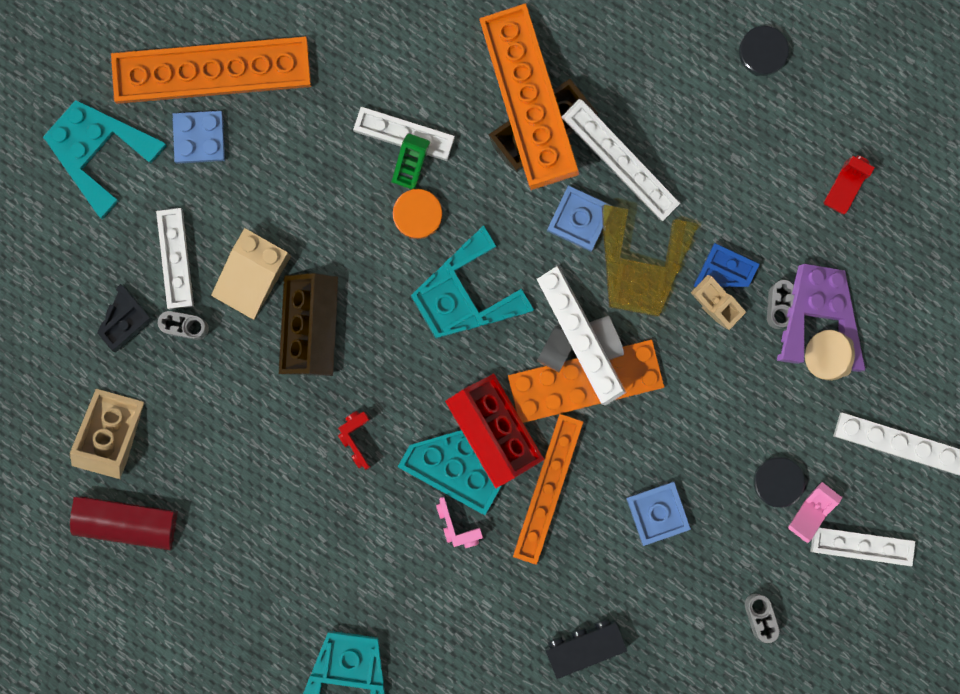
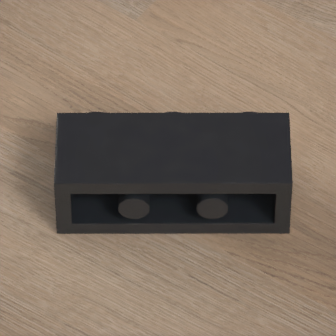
[545,618,627,679]

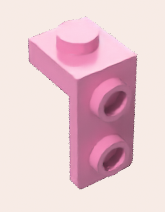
[788,482,842,543]
[436,497,483,548]

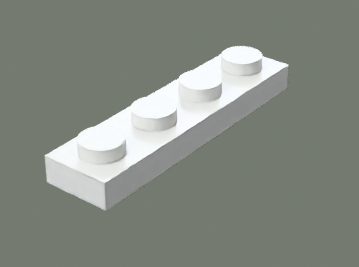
[353,107,455,161]
[156,208,194,310]
[810,528,915,566]

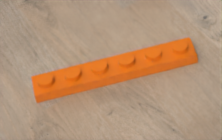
[513,414,583,565]

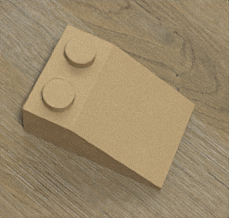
[211,228,291,320]
[70,389,144,479]

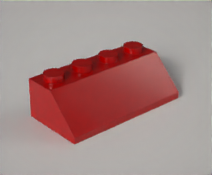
[445,374,544,489]

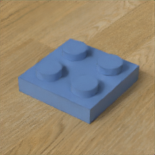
[173,111,225,163]
[547,186,613,252]
[626,482,691,546]

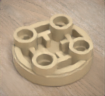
[805,330,855,380]

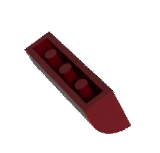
[70,496,178,551]

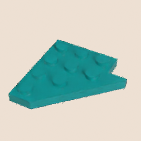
[398,430,502,515]

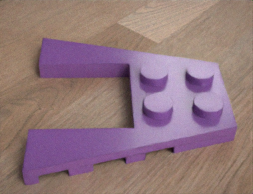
[777,264,865,372]

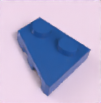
[693,243,760,287]

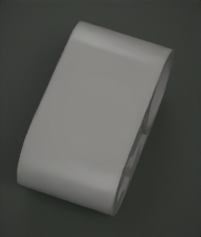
[767,280,794,329]
[158,311,209,340]
[589,316,624,360]
[745,594,779,643]

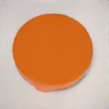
[393,189,442,239]

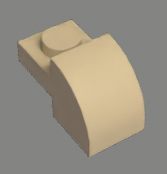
[691,275,746,330]

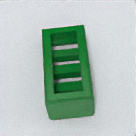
[391,133,430,190]

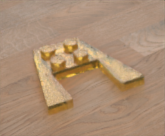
[602,205,699,317]

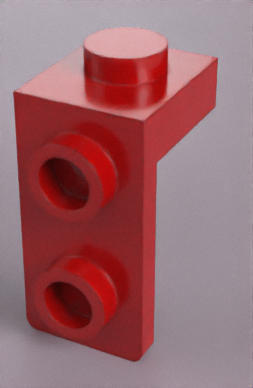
[823,156,875,215]
[338,410,371,470]

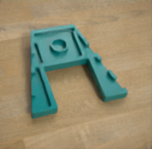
[43,100,167,219]
[411,225,534,339]
[303,631,385,694]

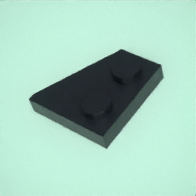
[97,284,153,353]

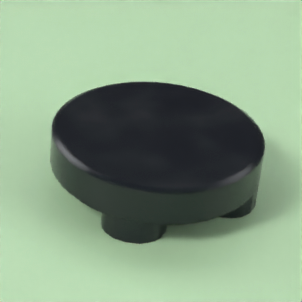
[739,26,789,76]
[754,457,805,508]

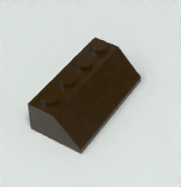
[488,79,599,172]
[279,273,338,376]

